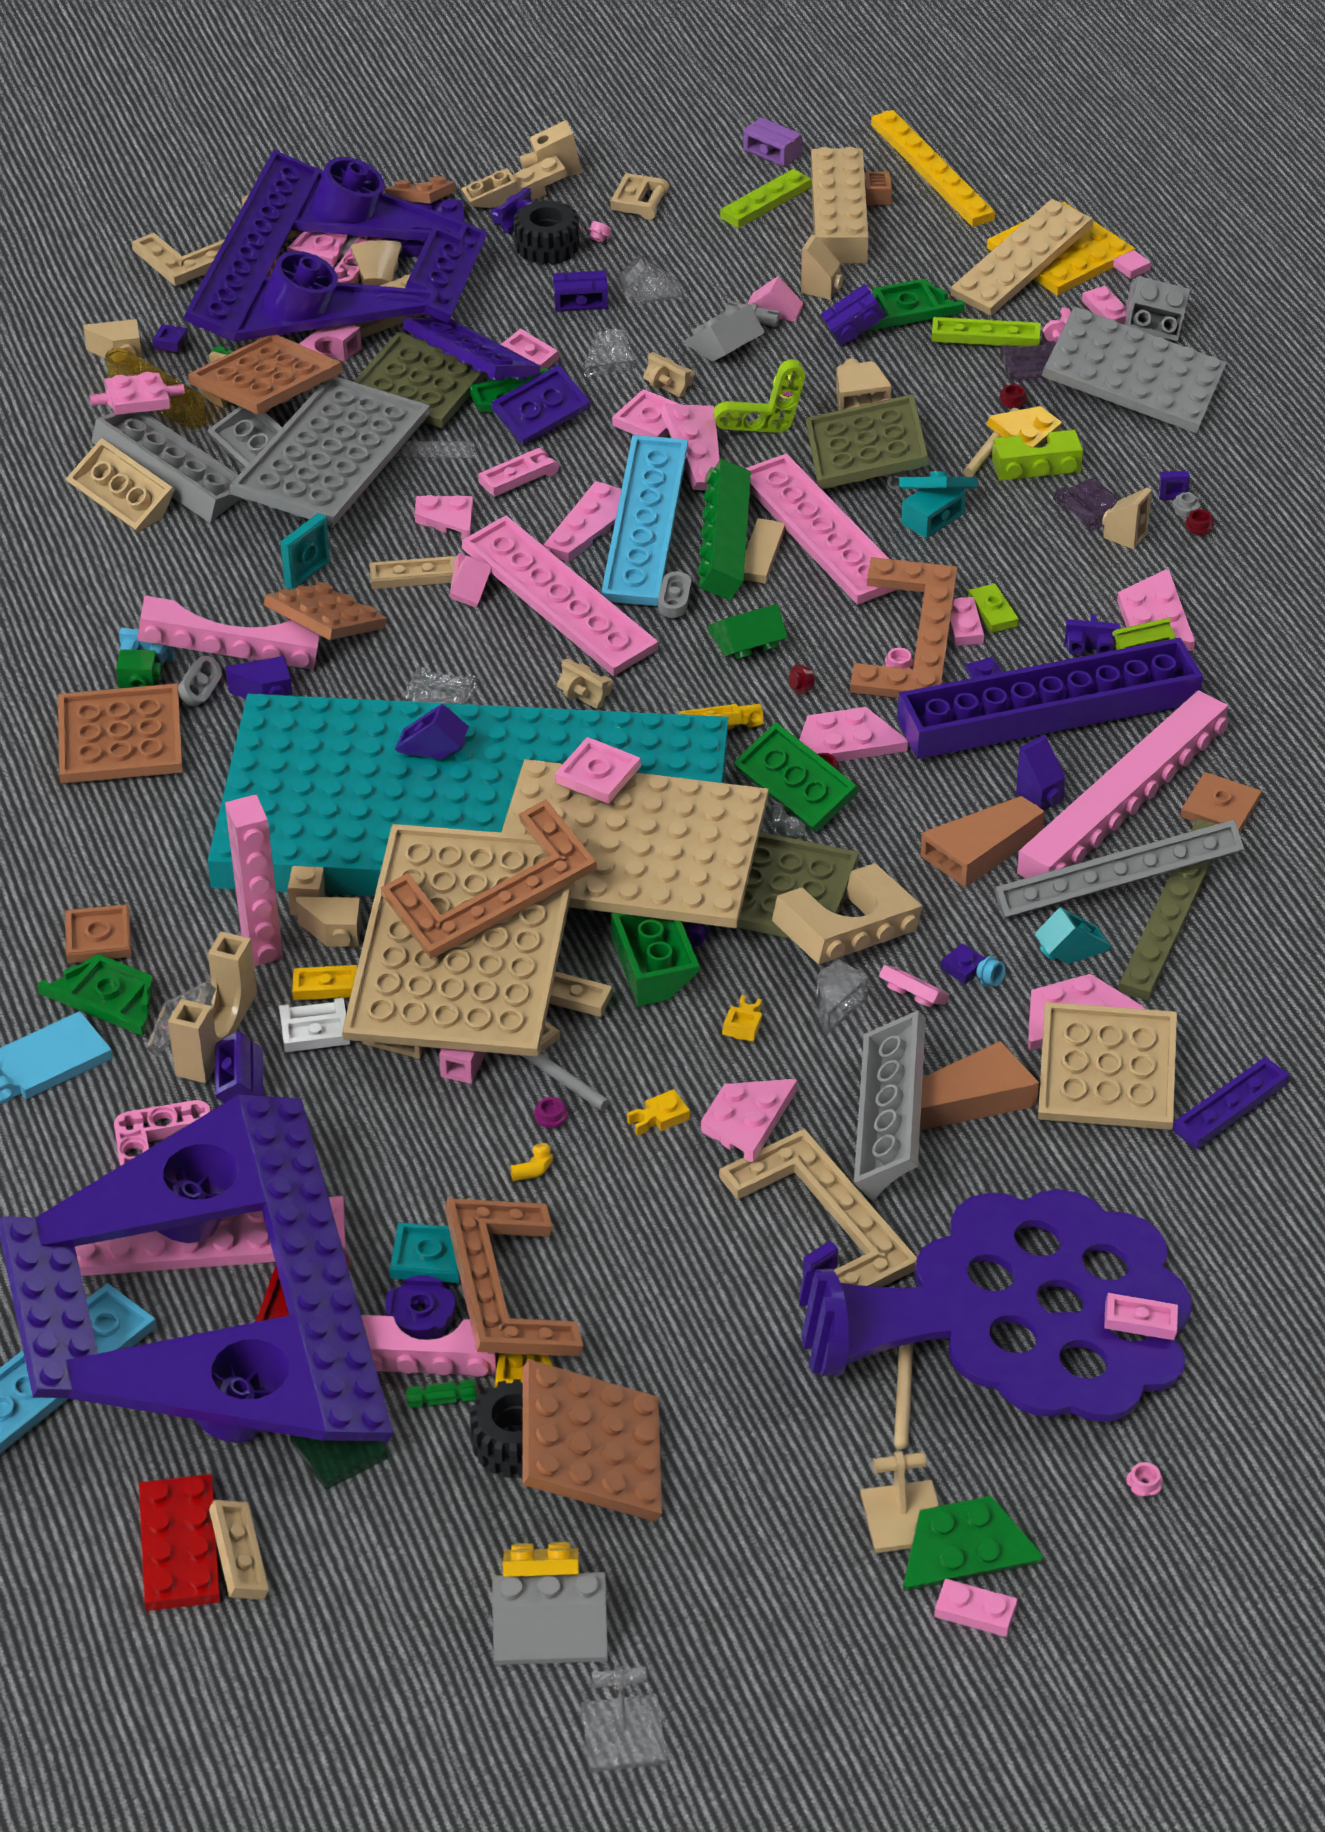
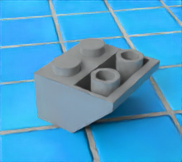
[1125,276,1190,342]
[684,304,765,362]

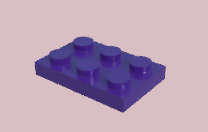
[491,365,591,446]

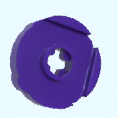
[385,1276,456,1339]

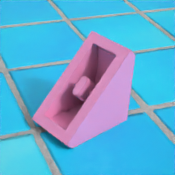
[747,276,803,322]

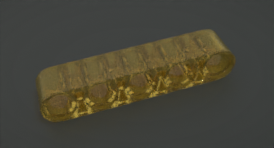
[105,348,206,429]

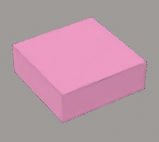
[1114,250,1151,279]

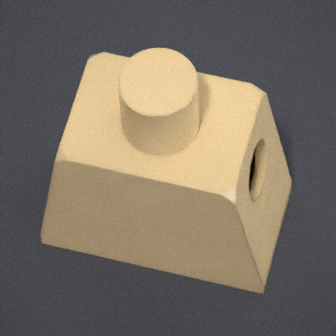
[519,120,582,176]
[836,358,891,410]

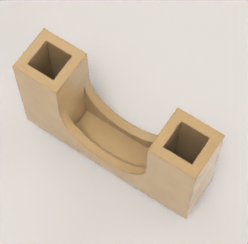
[772,863,923,965]
[168,931,257,1083]

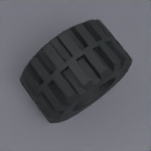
[514,200,580,264]
[470,1379,523,1478]

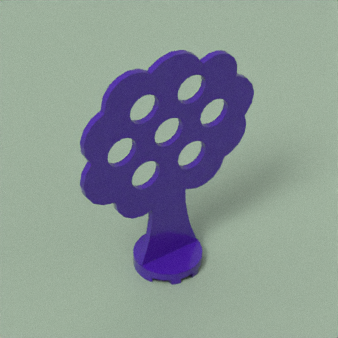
[799,1189,1192,1422]

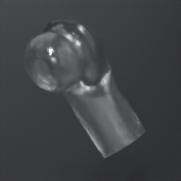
[771,803,806,838]

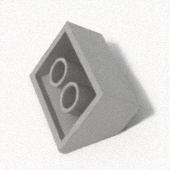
[492,1572,608,1665]

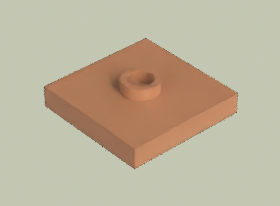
[1180,772,1262,834]
[65,904,132,963]

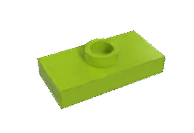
[968,584,1019,633]

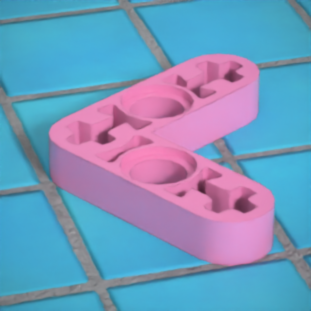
[114,1100,211,1165]

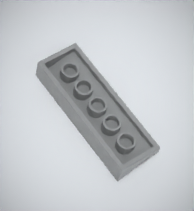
[207,406,304,521]
[91,412,243,523]
[854,1010,926,1202]

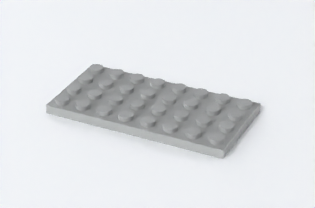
[230,376,430,526]

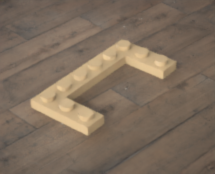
[132,195,304,286]
[719,1129,917,1287]

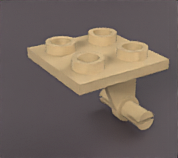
[860,1451,939,1553]

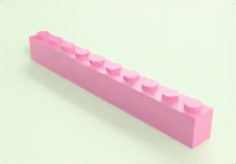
[1017,690,1229,878]

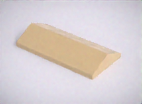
[65,438,175,532]

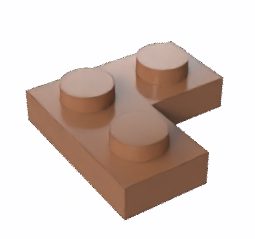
[385,176,456,204]

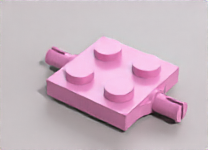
[89,372,185,415]

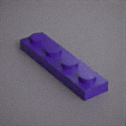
[1172,1057,1290,1149]

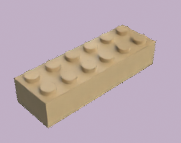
[811,147,868,264]

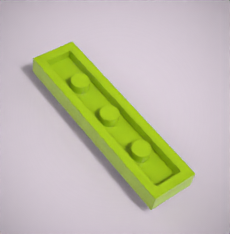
[720,169,812,228]
[932,317,1041,348]

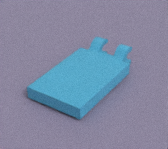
[0,1011,113,1104]

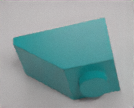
[901,489,966,539]
[1035,907,1112,964]

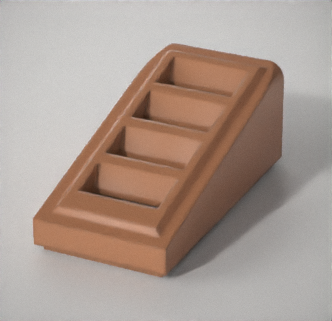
[864,171,892,206]

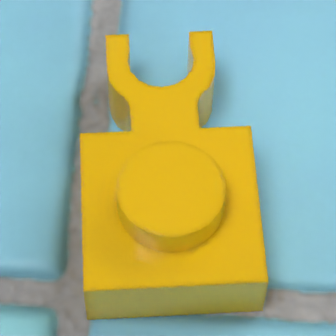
[722,995,762,1042]
[627,1089,690,1136]

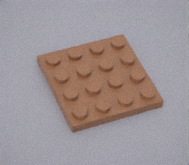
[188,335,343,414]
[58,683,183,783]
[522,1359,662,1522]

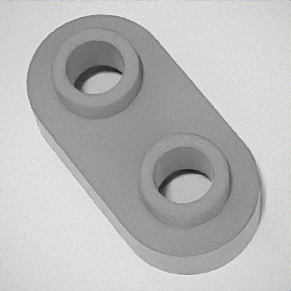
[658,571,691,618]
[178,656,222,707]

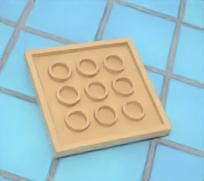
[1038,1002,1177,1130]

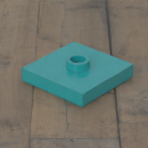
[899,471,978,489]
[280,513,330,590]
[390,1223,460,1283]

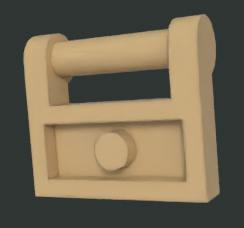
[610,173,670,220]

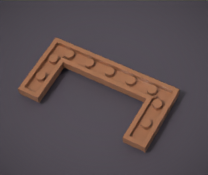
[850,557,957,698]
[380,799,597,960]
[444,1198,583,1356]

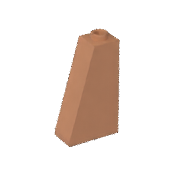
[920,796,1044,888]
[920,1041,1039,1131]

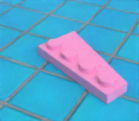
[287,231,350,267]
[661,404,720,490]
[543,481,622,562]

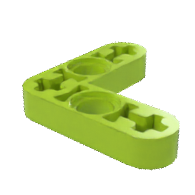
[713,359,805,433]

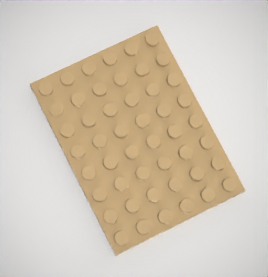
[501,759,769,928]
[342,824,580,1057]

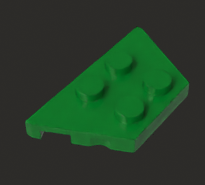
[867,278,965,331]
[37,954,153,1036]
[902,1496,1043,1592]

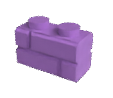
[743,117,802,167]

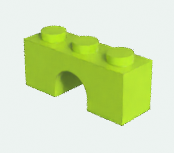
[992,430,1083,481]

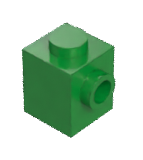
[116,649,163,689]

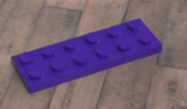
[403,318,540,381]

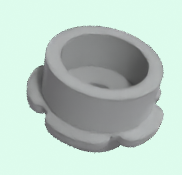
[1172,492,1201,518]

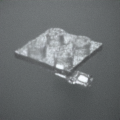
[581,1666,667,1772]

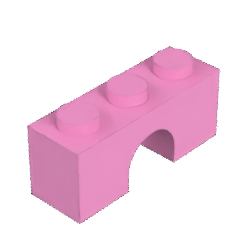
[299,324,362,362]

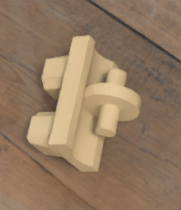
[643,352,695,397]
[557,659,613,709]

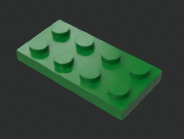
[733,722,859,833]

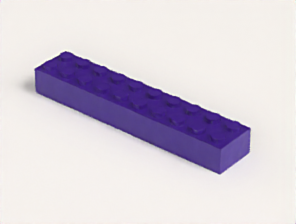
[897,638,1203,759]

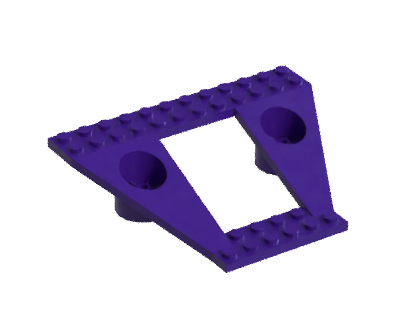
[183,149,488,341]
[0,1095,394,1443]

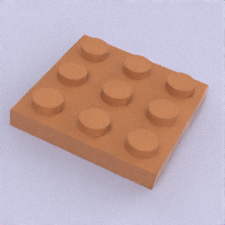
[263,582,387,640]

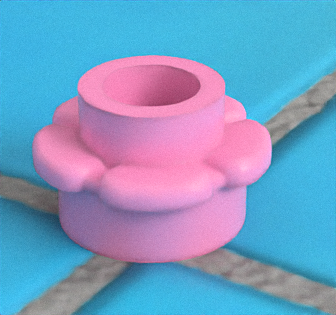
[586,221,612,243]
[885,648,914,669]
[1127,1462,1163,1497]

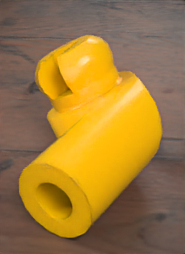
[510,1143,553,1182]

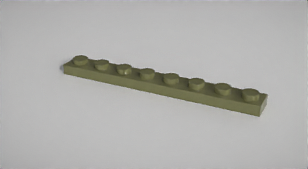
[1118,819,1216,1001]

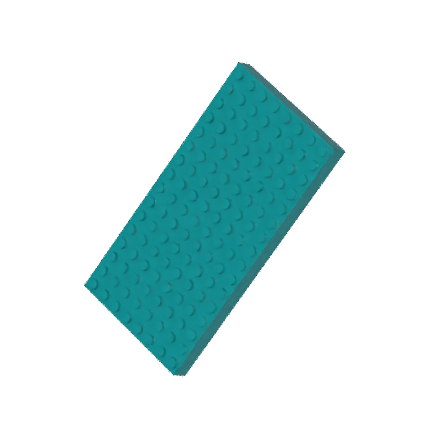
[207,694,728,896]

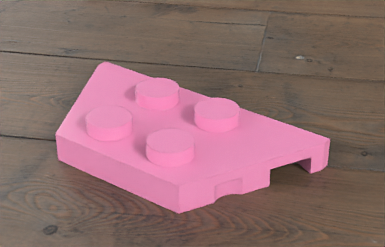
[1117,570,1195,651]
[799,707,908,762]
[1028,974,1145,1051]
[701,1079,797,1162]

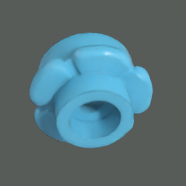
[976,956,1005,987]

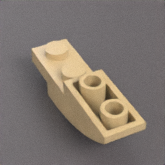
[461,155,567,208]

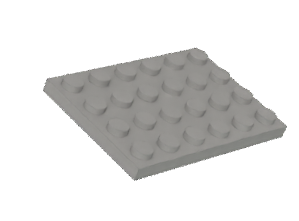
[1042,307,1227,433]

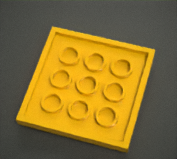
[987,202,1136,296]

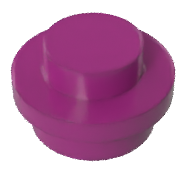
[534,1097,568,1128]

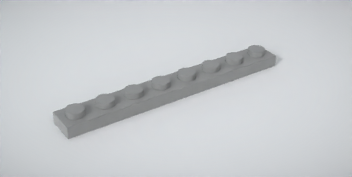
[994,819,1244,919]

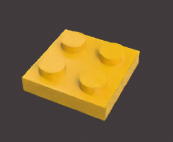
[503,1542,579,1577]

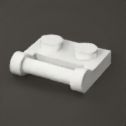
[279,998,350,1052]

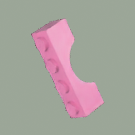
[361,1315,498,1377]

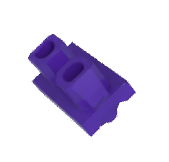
[491,188,533,233]
[1064,614,1120,655]

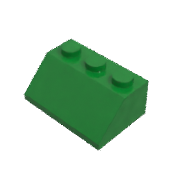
[611,913,700,1007]

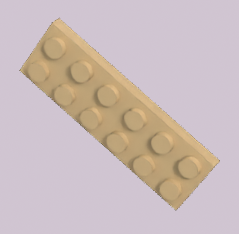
[950,199,1093,316]

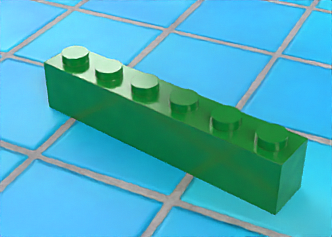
[697,458,751,600]

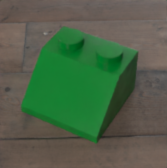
[707,603,788,659]

